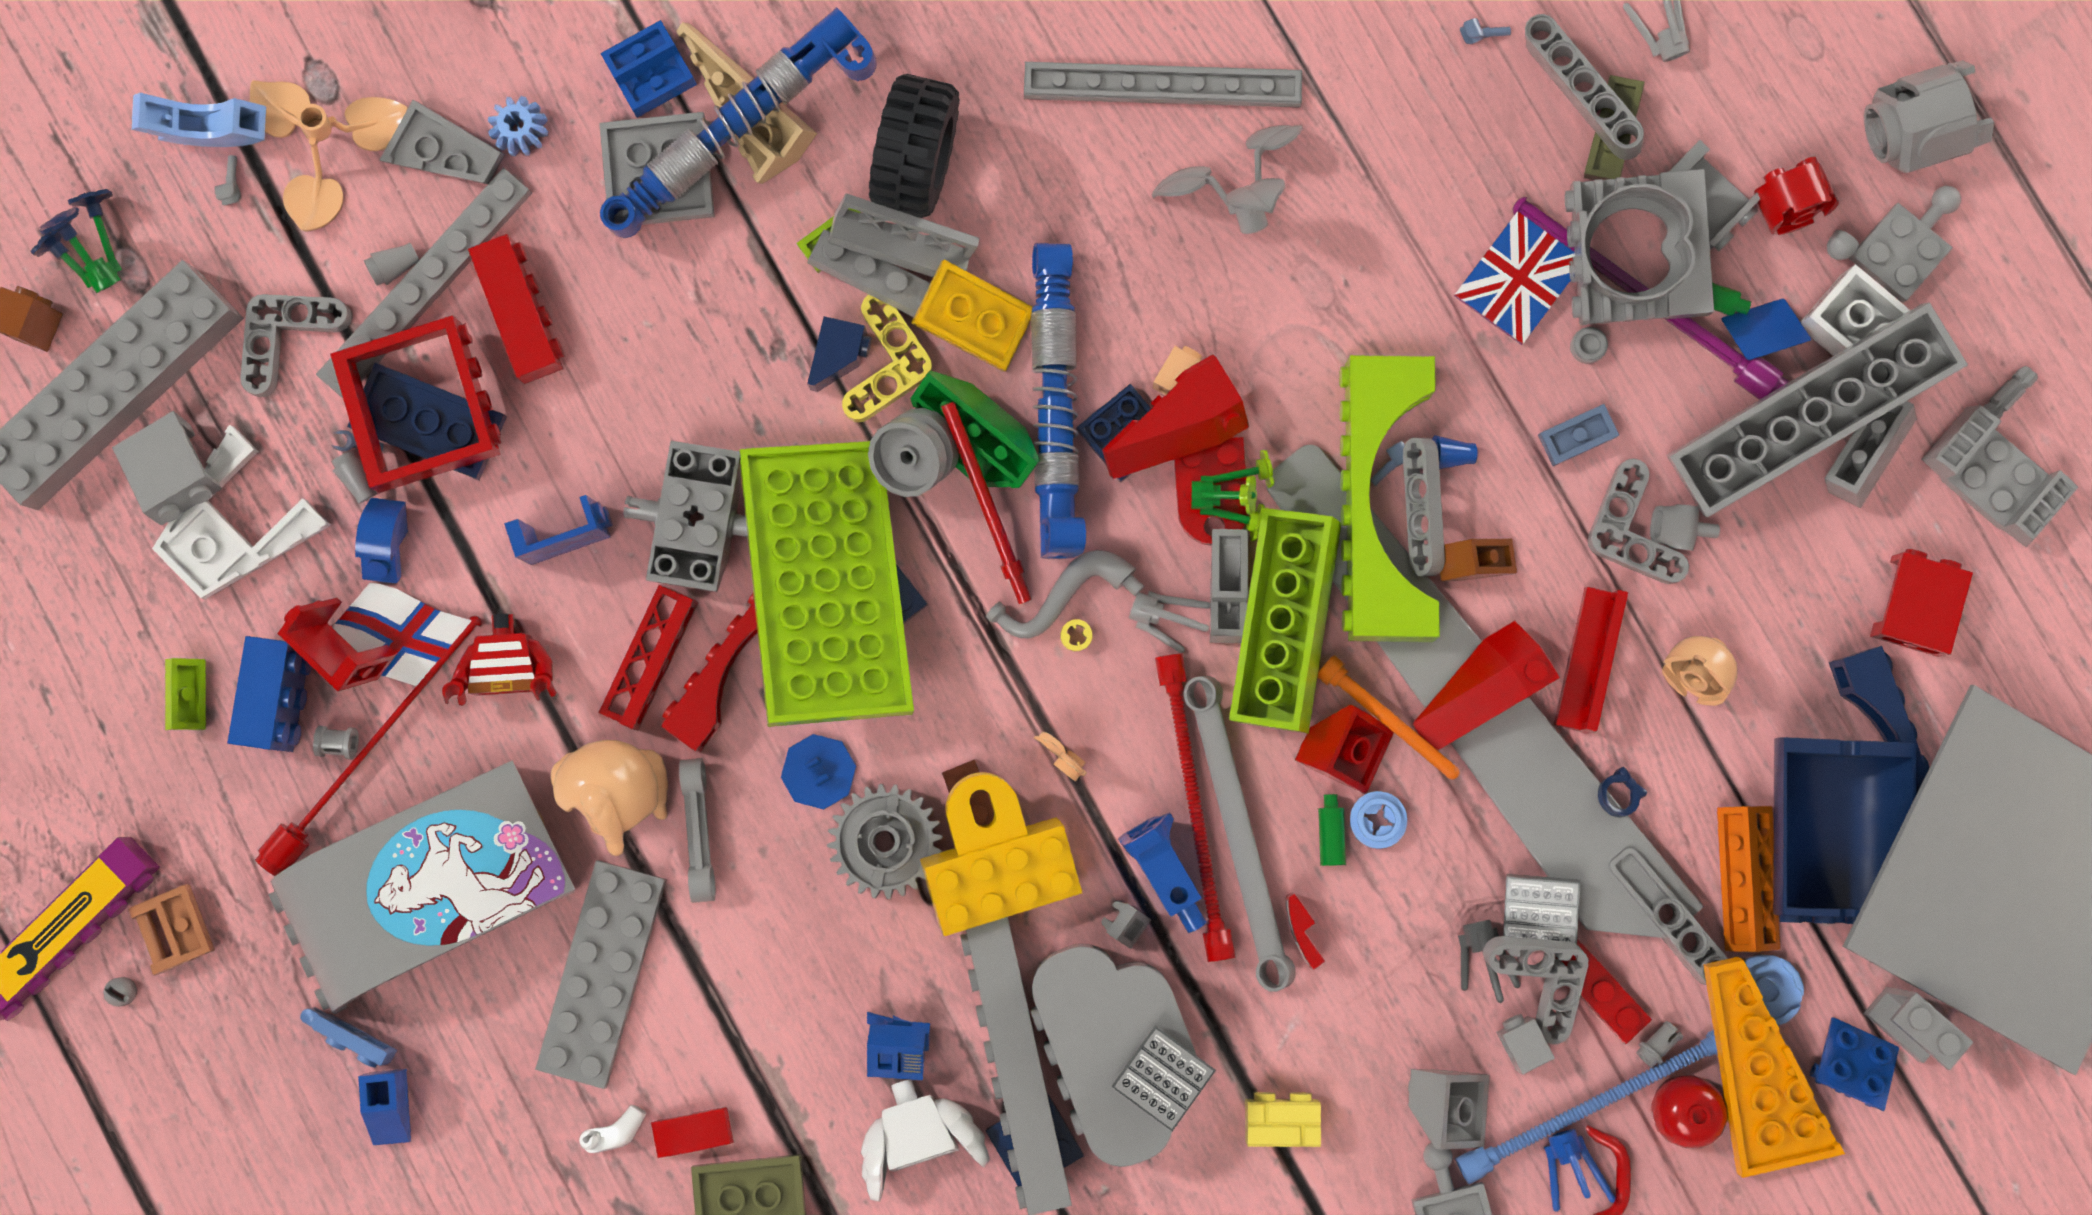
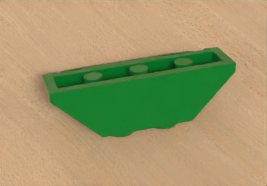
[910,371,1040,488]

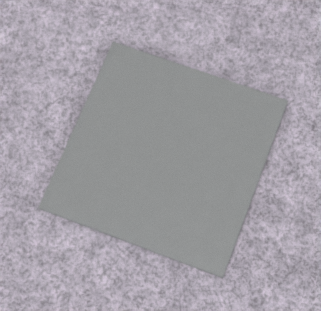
[1842,685,2092,1075]

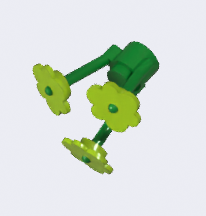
[1191,449,1274,542]

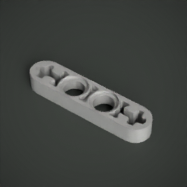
[1403,438,1445,576]

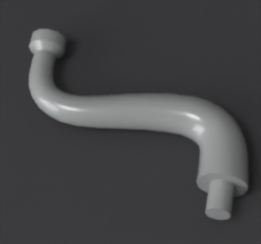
[985,550,1144,639]

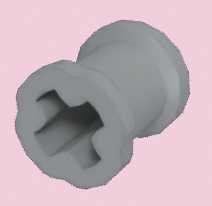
[313,726,359,760]

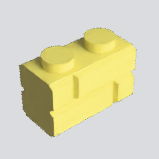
[1245,1092,1321,1147]

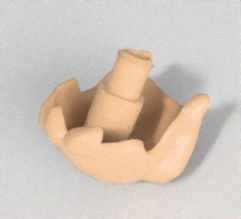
[551,740,668,856]

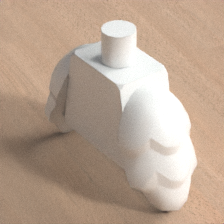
[861,1080,990,1202]

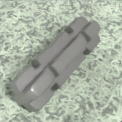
[1983,366,2038,419]

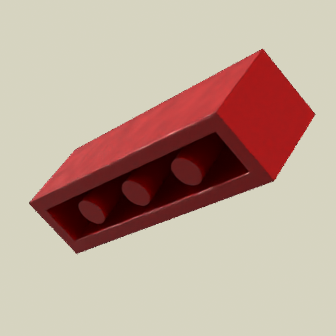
[468,234,565,384]

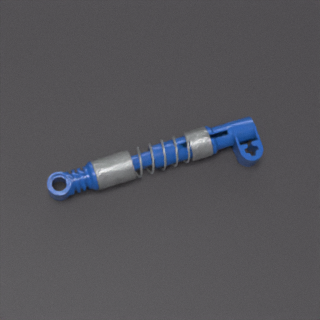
[600,7,877,238]
[1031,243,1086,559]

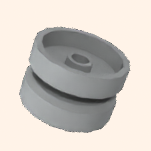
[868,408,959,497]

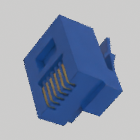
[867,1012,930,1080]

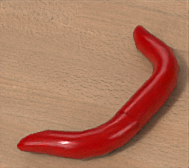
[1586,1125,1631,1215]

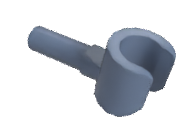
[1460,18,1511,44]
[331,430,384,451]
[1370,441,1405,486]

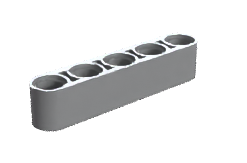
[1525,14,1644,160]

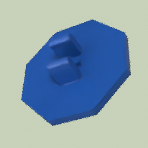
[781,734,856,810]

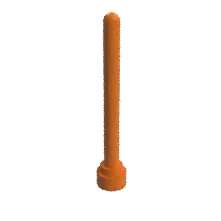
[1317,655,1460,780]

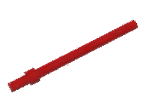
[941,401,1032,604]

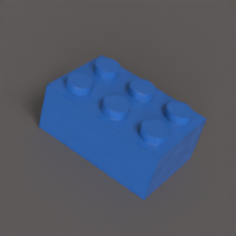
[227,636,312,752]

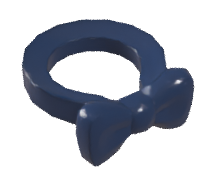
[1598,767,1647,818]

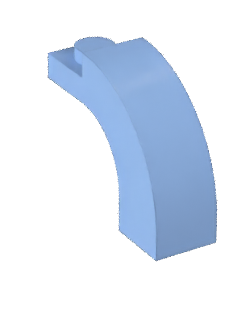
[131,93,266,147]

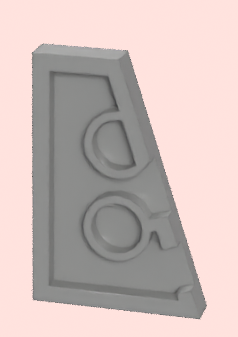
[380,100,505,184]

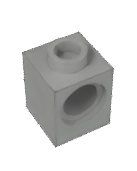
[1496,1014,1555,1075]

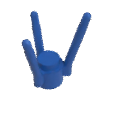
[1544,1129,1616,1212]

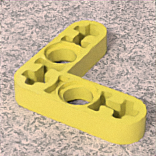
[842,295,932,422]

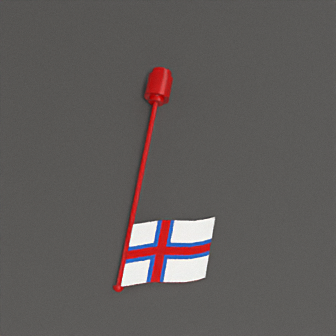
[255,583,482,876]

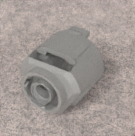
[1864,60,1994,173]

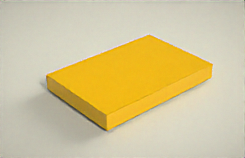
[911,259,1032,372]

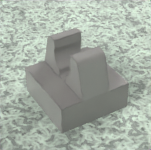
[1101,901,1151,949]

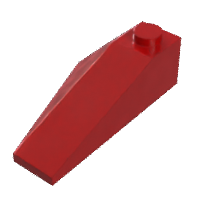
[1102,354,1249,479]
[1412,621,1560,750]

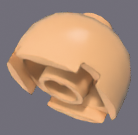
[1662,636,1737,706]

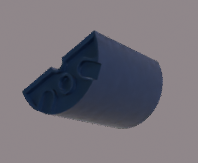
[1773,737,1916,924]

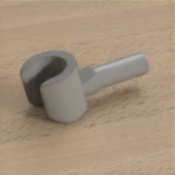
[214,155,241,206]

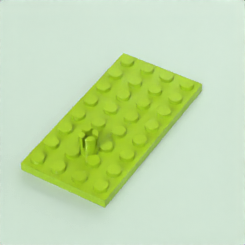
[740,441,914,727]

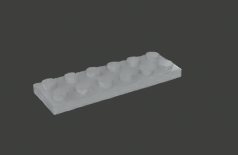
[535,860,667,1089]

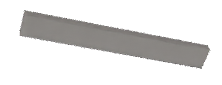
[1024,62,1302,107]

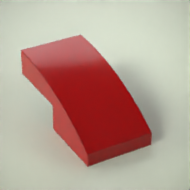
[651,1107,734,1158]

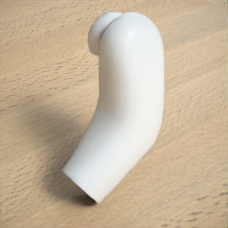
[579,1104,647,1153]

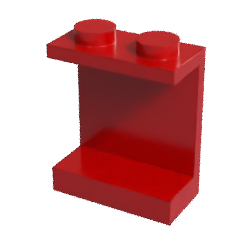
[1870,549,1973,657]
[277,598,397,692]

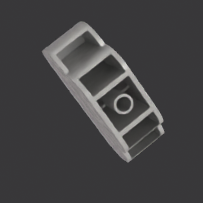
[1031,944,1197,1167]

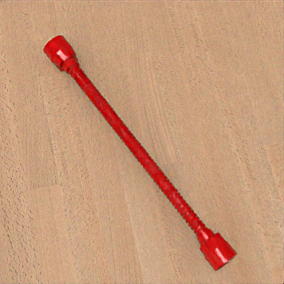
[1155,653,1236,962]

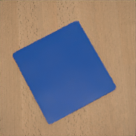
[1721,299,1811,360]

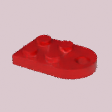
[1174,437,1248,545]

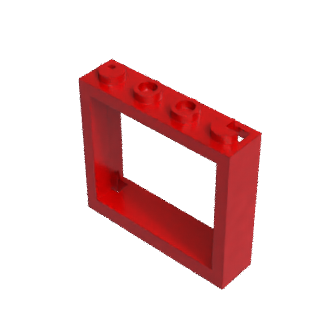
[330,315,501,493]

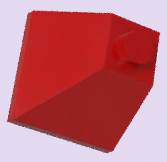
[1295,705,1394,794]

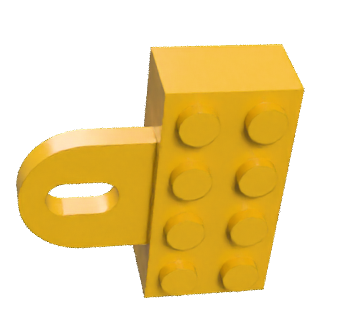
[920,772,1082,936]

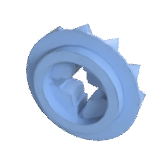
[1350,791,1407,849]

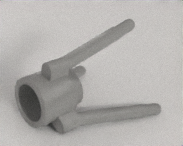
[1623,0,1690,62]
[1129,591,1210,653]

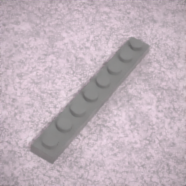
[316,167,532,398]

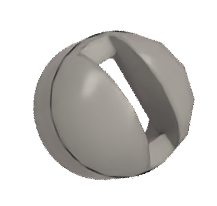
[1827,230,1860,260]
[103,977,137,1007]

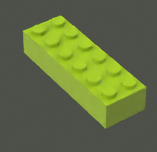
[1229,508,1342,734]

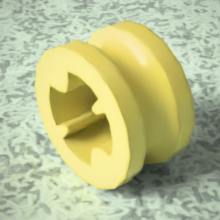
[1060,619,1093,651]

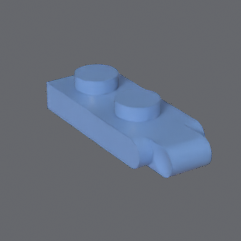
[300,1007,397,1068]

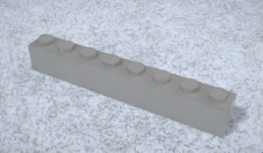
[960,917,1072,1215]

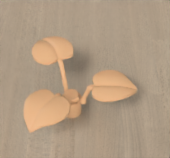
[250,80,408,232]

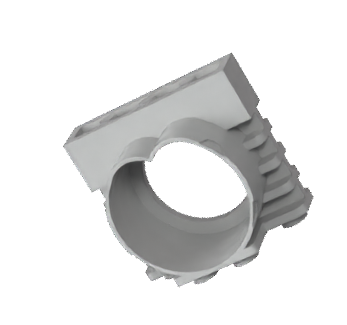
[1565,169,1714,325]

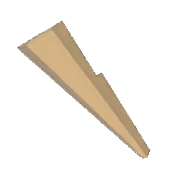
[676,22,817,184]

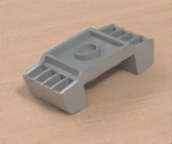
[1921,405,2078,547]

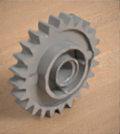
[827,784,943,899]

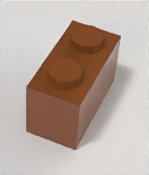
[0,286,63,352]

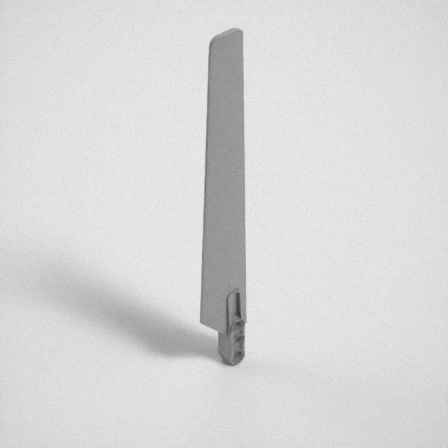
[1266,445,1728,985]

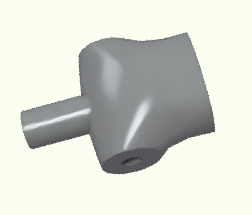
[1650,504,1720,551]

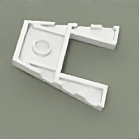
[152,425,331,599]

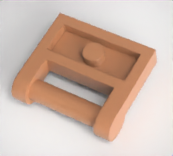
[128,884,215,976]

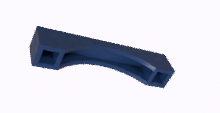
[1828,646,1930,795]

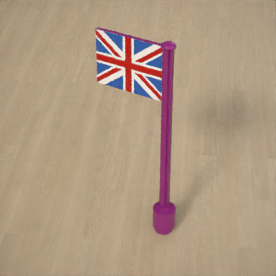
[1454,197,1788,400]

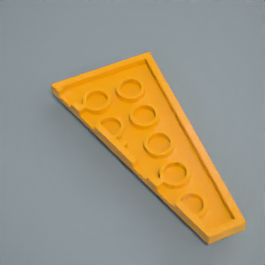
[1703,957,1845,1178]

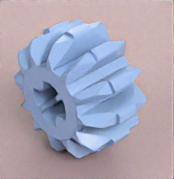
[488,96,548,156]

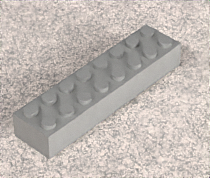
[0,260,244,510]
[1666,303,1968,517]

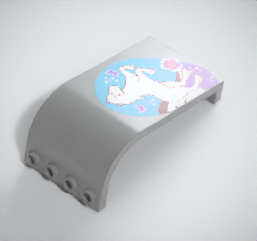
[268,760,575,1014]

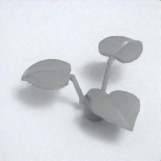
[1152,125,1303,234]

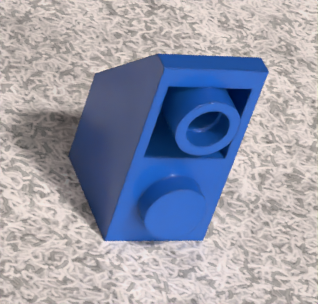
[358,1069,411,1145]

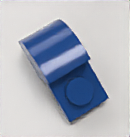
[355,498,408,583]

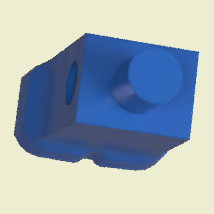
[1118,812,1206,933]

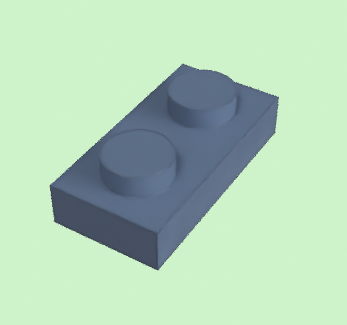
[1538,404,1619,466]

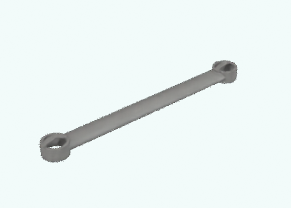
[1184,676,1296,992]

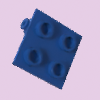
[1810,1017,1899,1111]

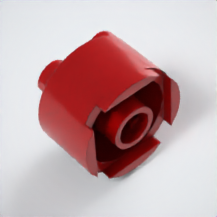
[1754,157,1839,235]

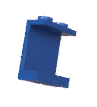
[504,495,613,565]

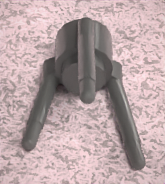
[1458,920,1520,1003]

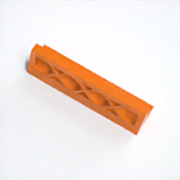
[1717,806,1781,952]

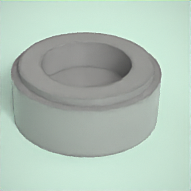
[1570,327,1608,364]

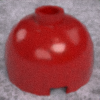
[1651,1075,1728,1148]

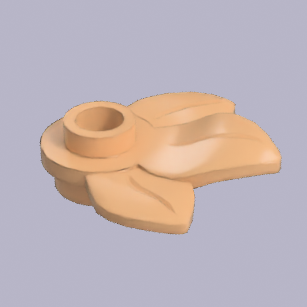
[1034,732,1087,782]

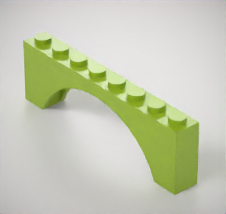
[1339,355,1440,642]

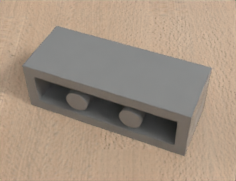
[1824,401,1917,508]

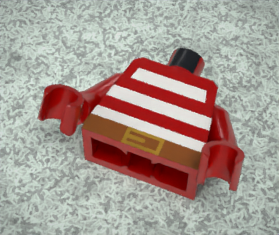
[442,614,557,706]

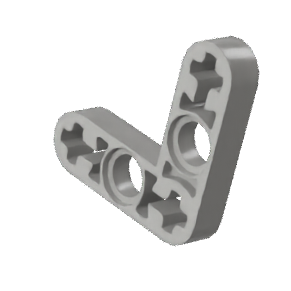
[240,294,352,397]
[1587,459,1689,584]
[1483,936,1589,1044]

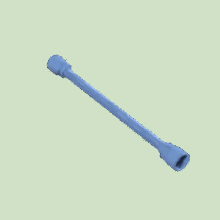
[1455,1029,1718,1185]

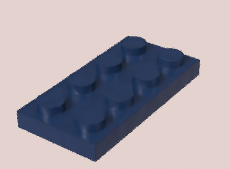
[347,363,507,481]

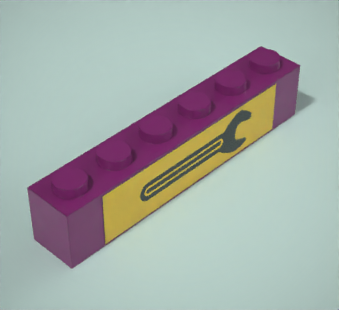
[0,837,160,1021]

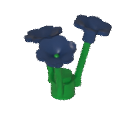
[31,189,122,294]

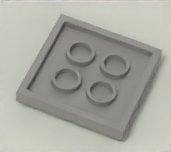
[599,112,715,225]

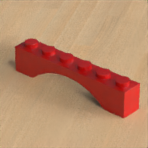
[661,592,758,753]

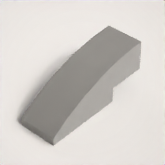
[1210,529,1248,643]

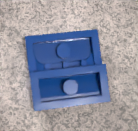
[600,20,697,118]

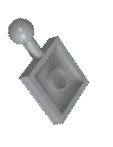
[1849,186,1961,303]
[1412,1143,1492,1215]

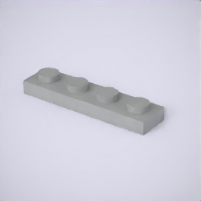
[807,229,930,317]

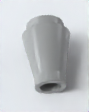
[364,243,419,286]
[331,449,378,504]

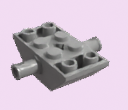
[623,441,748,592]

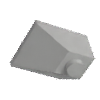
[1408,1069,1490,1149]

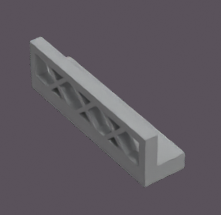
[828,193,979,277]

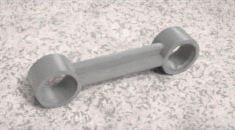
[679,758,716,903]

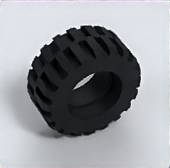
[869,74,960,218]

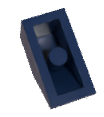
[807,316,872,392]

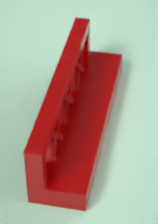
[598,585,698,731]
[1554,587,1628,733]

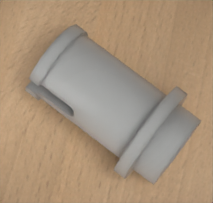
[1636,1021,1683,1068]

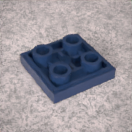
[1076,384,1151,483]

